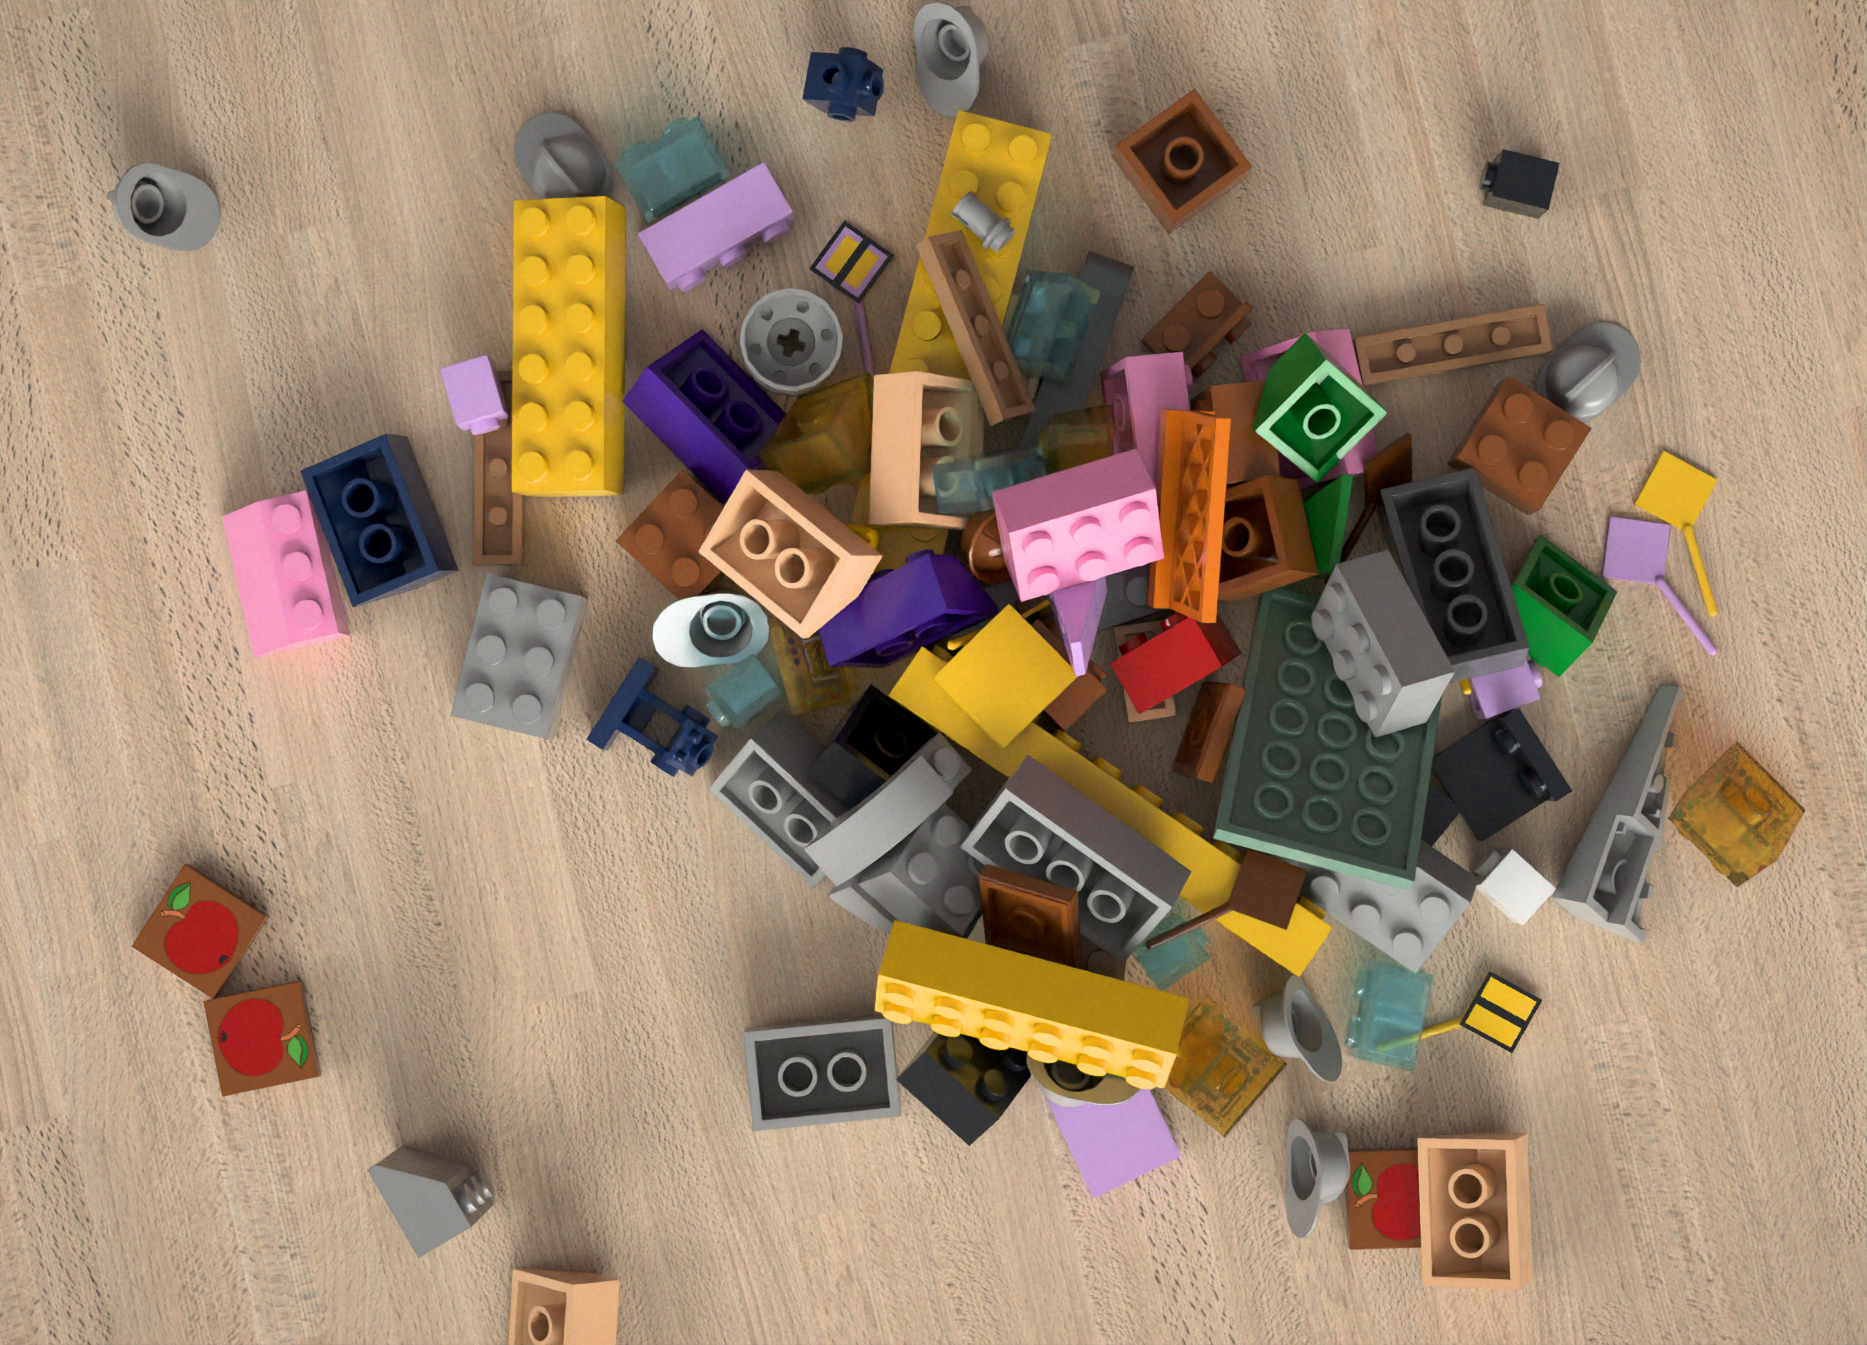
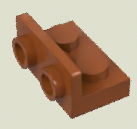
[1141,271,1254,379]

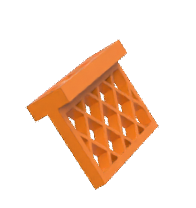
[1147,408,1231,623]

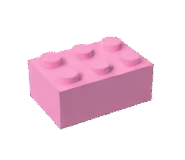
[992,449,1164,602]

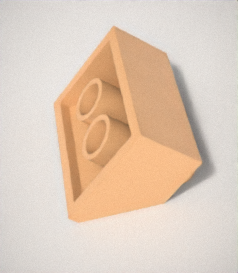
[869,371,985,530]
[699,470,883,638]
[1417,1132,1533,1290]
[508,1268,620,1345]

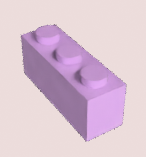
[637,162,795,292]

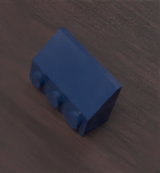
[300,434,459,607]

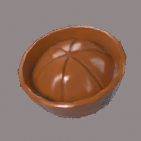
[960,503,1011,584]

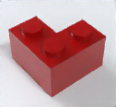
[1109,612,1242,714]

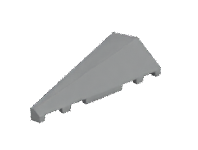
[1552,684,1685,943]

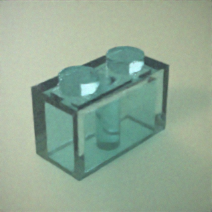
[614,116,730,223]
[1006,269,1100,384]
[931,446,1046,514]
[704,653,787,730]
[1132,912,1211,991]
[1344,960,1433,1071]

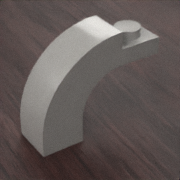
[804,732,972,886]

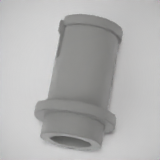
[951,191,1016,253]

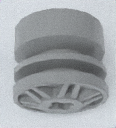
[740,288,843,397]

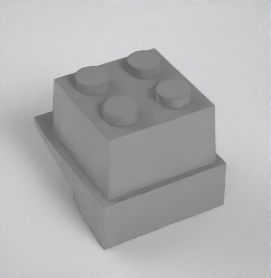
[828,803,985,939]

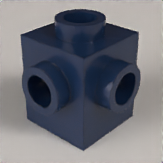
[802,47,884,122]

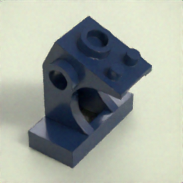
[586,657,718,777]

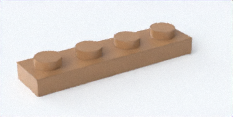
[916,230,1036,427]
[1352,304,1553,387]
[473,371,525,566]

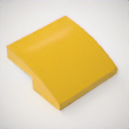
[933,604,1078,750]

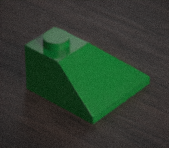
[1252,333,1388,483]
[1303,474,1353,580]
[1511,534,1617,677]

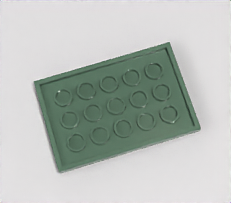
[1213,588,1442,891]

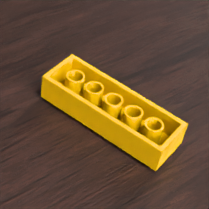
[512,196,626,497]
[875,920,1190,1089]

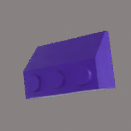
[622,329,803,504]
[818,549,999,668]

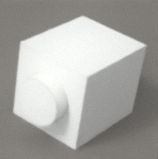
[1474,848,1556,925]

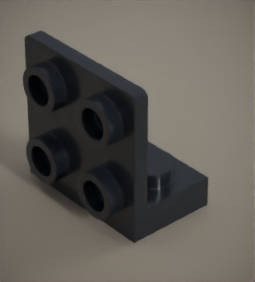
[1431,708,1572,841]

